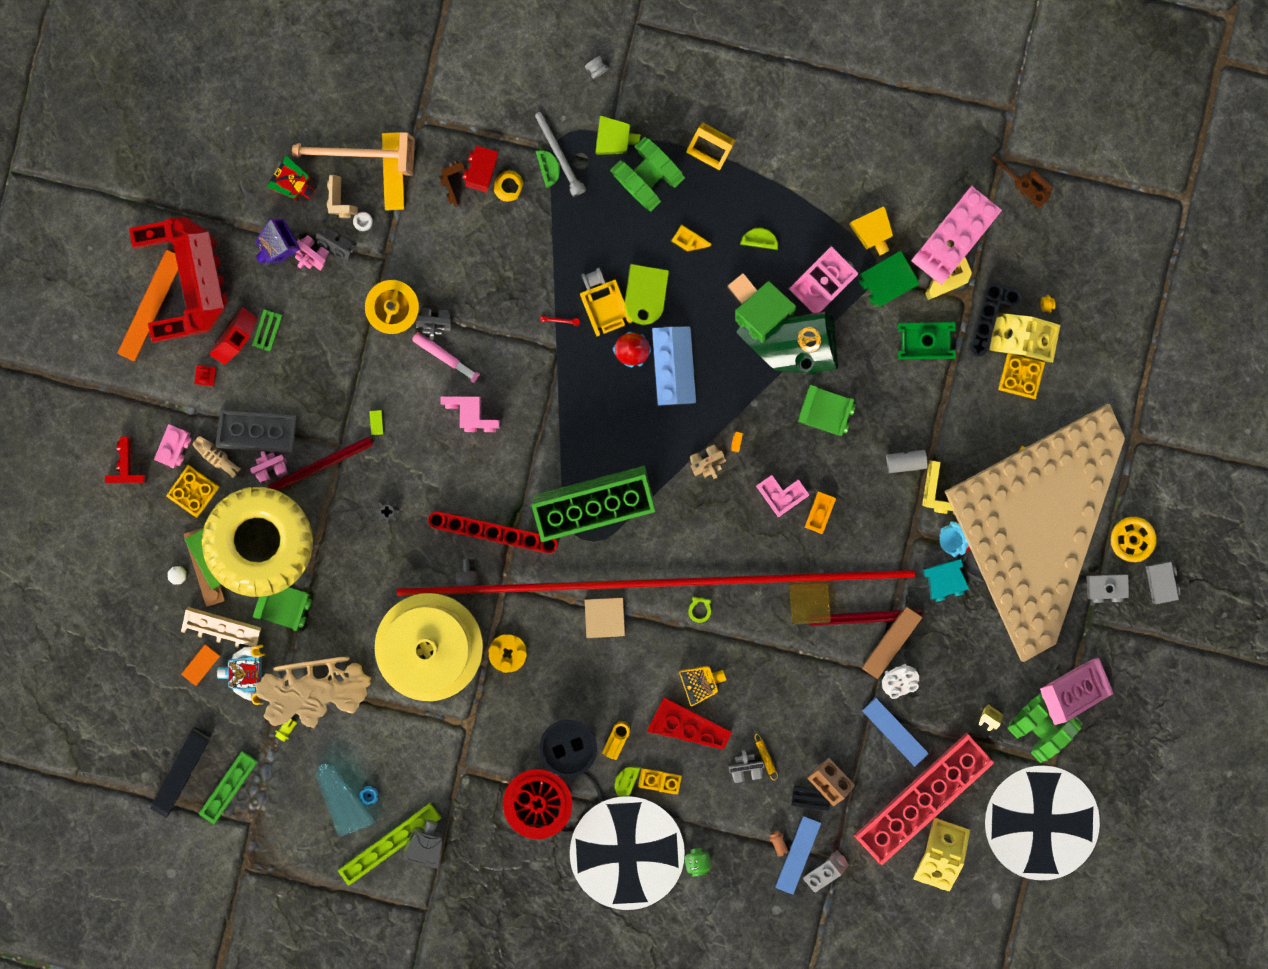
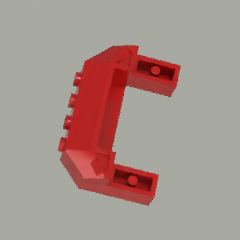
[129,217,228,343]

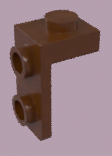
[439,161,465,208]

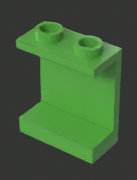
[735,281,796,343]
[797,385,856,436]
[253,587,312,631]

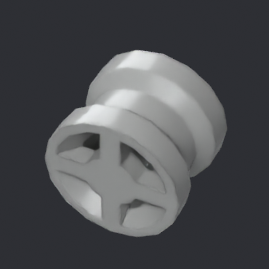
[585,56,609,80]

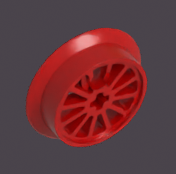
[503,769,572,839]

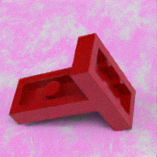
[105,437,146,483]

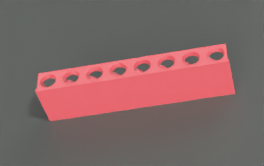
[854,733,994,865]

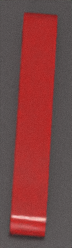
[428,511,558,554]

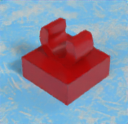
[194,365,216,387]

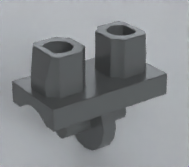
[416,308,451,340]

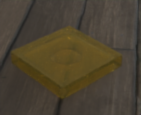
[789,583,831,624]

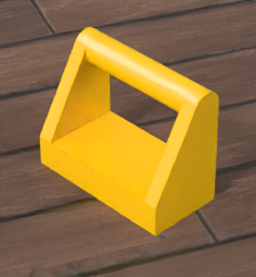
[686,122,736,171]

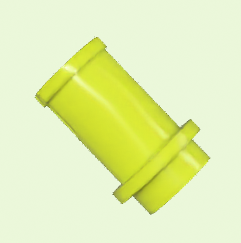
[275,718,297,742]

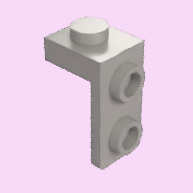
[803,850,849,892]

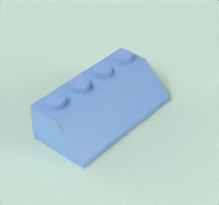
[652,327,696,406]

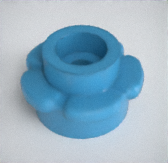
[360,786,379,805]

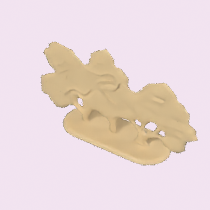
[255,657,371,728]

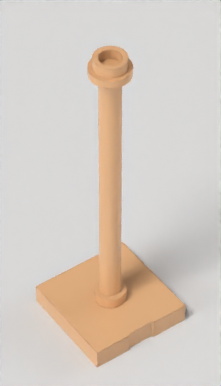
[292,133,415,176]

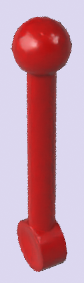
[540,315,580,326]

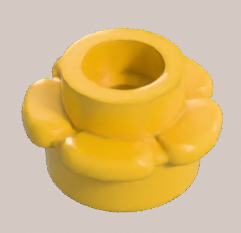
[1040,295,1055,313]

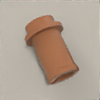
[769,830,789,856]

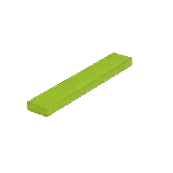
[337,802,442,886]

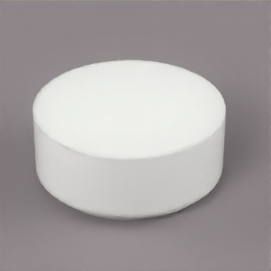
[353,212,373,231]

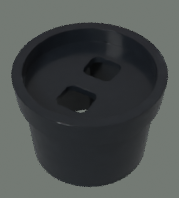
[539,720,597,778]

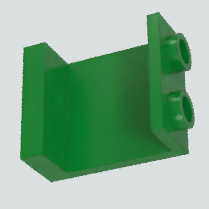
[859,251,920,308]

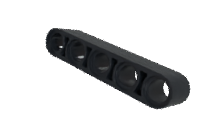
[150,727,211,818]

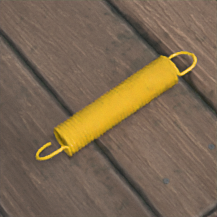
[755,734,778,780]

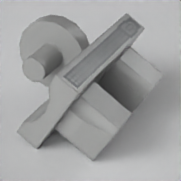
[729,750,764,783]

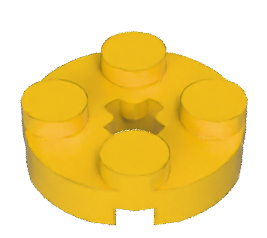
[489,634,527,673]

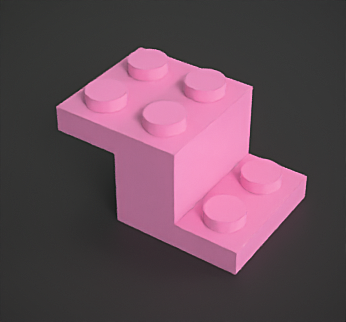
[789,247,858,313]
[441,397,500,432]

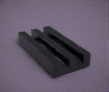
[791,786,830,811]

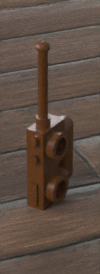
[992,155,1053,208]

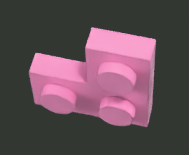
[756,475,809,517]

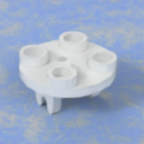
[882,664,919,699]

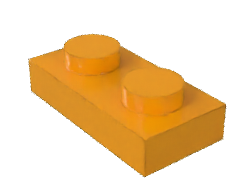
[805,492,836,534]

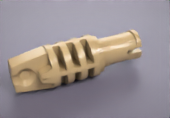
[192,436,241,478]

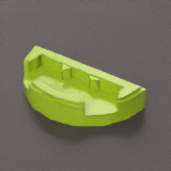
[740,228,778,250]
[615,766,641,797]

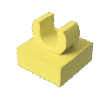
[979,704,1004,731]

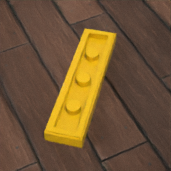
[382,133,405,211]

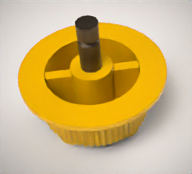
[365,280,419,334]

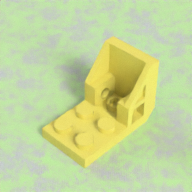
[925,223,972,300]

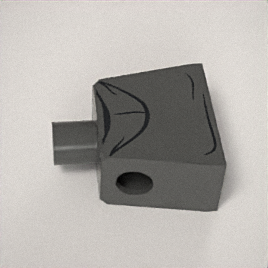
[402,820,442,869]

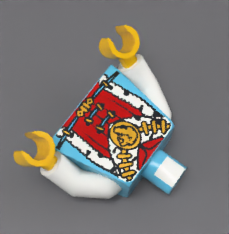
[217,645,265,705]

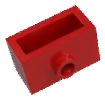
[463,146,498,193]

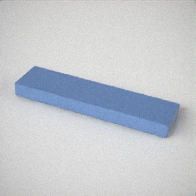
[862,698,929,767]
[775,816,821,895]

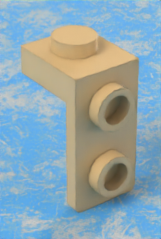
[327,175,358,218]

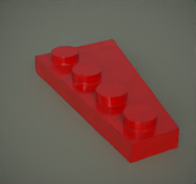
[646,697,732,750]

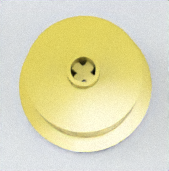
[375,593,483,701]

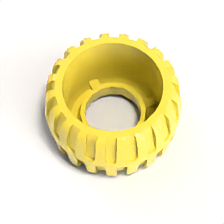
[202,487,313,597]

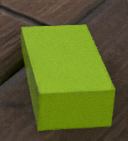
[369,410,384,435]

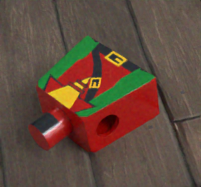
[266,156,316,201]

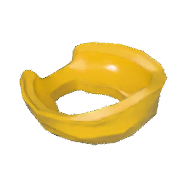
[494,170,524,202]

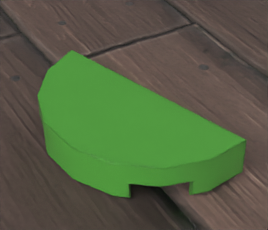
[536,150,561,188]

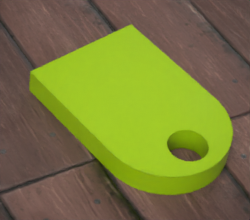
[625,264,669,325]

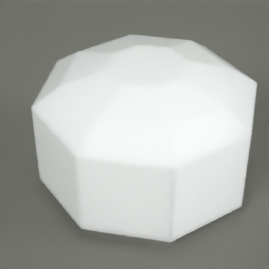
[168,566,187,584]

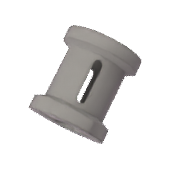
[581,268,605,291]

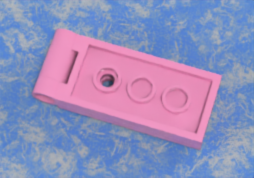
[911,186,1002,285]
[1040,658,1114,725]

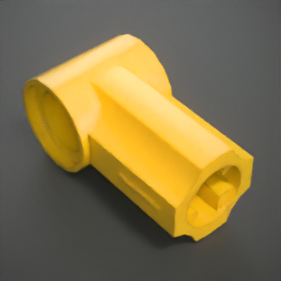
[602,721,630,760]

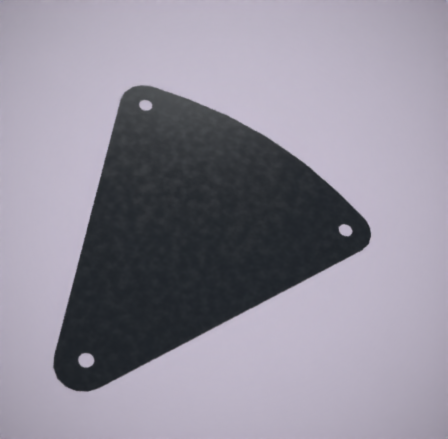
[550,130,876,542]

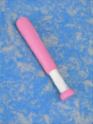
[413,332,480,383]

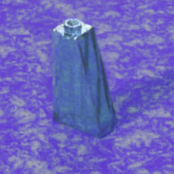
[314,763,376,837]

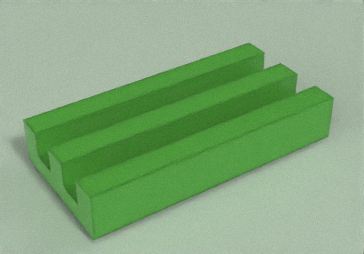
[252,309,283,352]

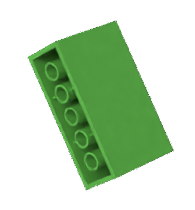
[531,465,655,542]

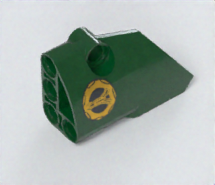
[736,311,839,375]

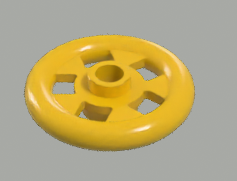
[1111,517,1157,562]

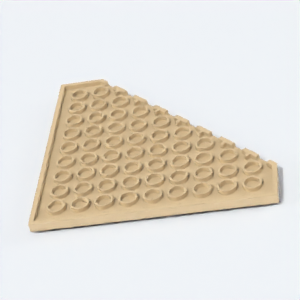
[945,404,1125,662]

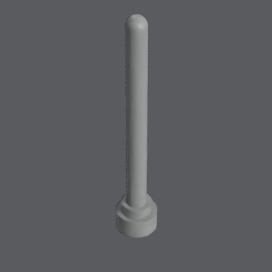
[535,112,586,197]

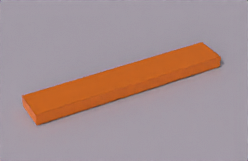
[117,250,178,362]

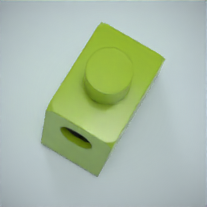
[596,116,640,155]

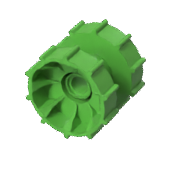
[610,137,685,212]
[1008,693,1083,763]

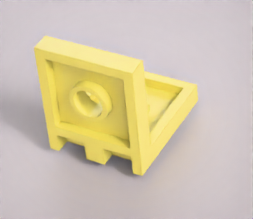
[989,313,1060,363]
[922,460,955,514]
[913,818,970,891]

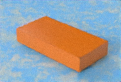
[181,644,220,686]

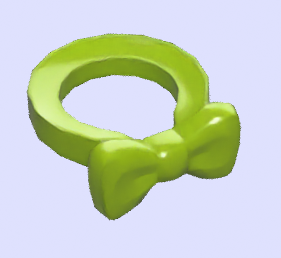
[688,597,712,623]

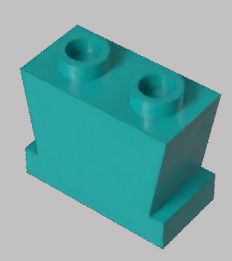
[922,559,969,602]

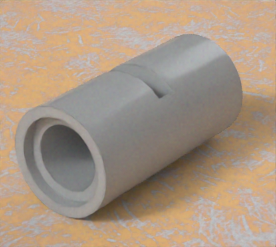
[886,450,927,473]

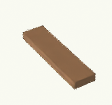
[862,606,922,679]

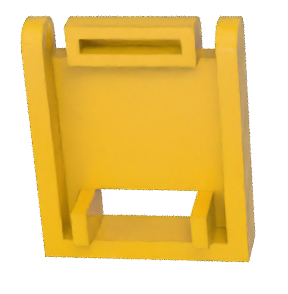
[580,280,632,336]

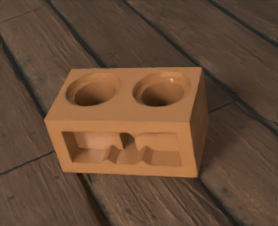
[807,758,855,806]

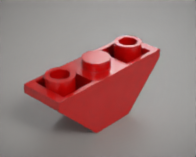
[209,307,258,365]

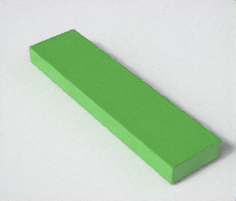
[199,751,258,825]

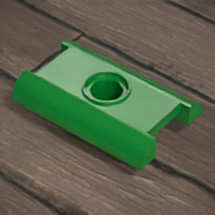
[897,322,956,360]

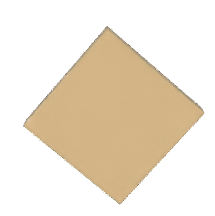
[585,598,625,638]

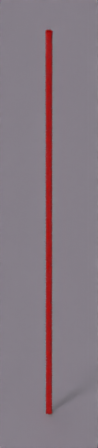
[397,570,915,596]

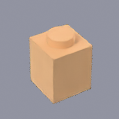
[728,274,757,304]

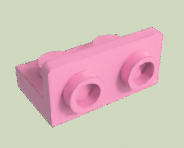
[154,424,192,468]

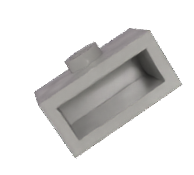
[1087,574,1129,603]

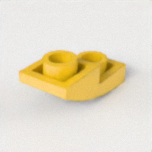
[638,768,682,795]

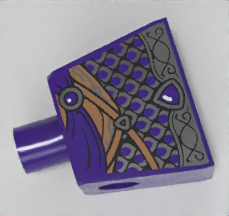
[256,219,301,263]

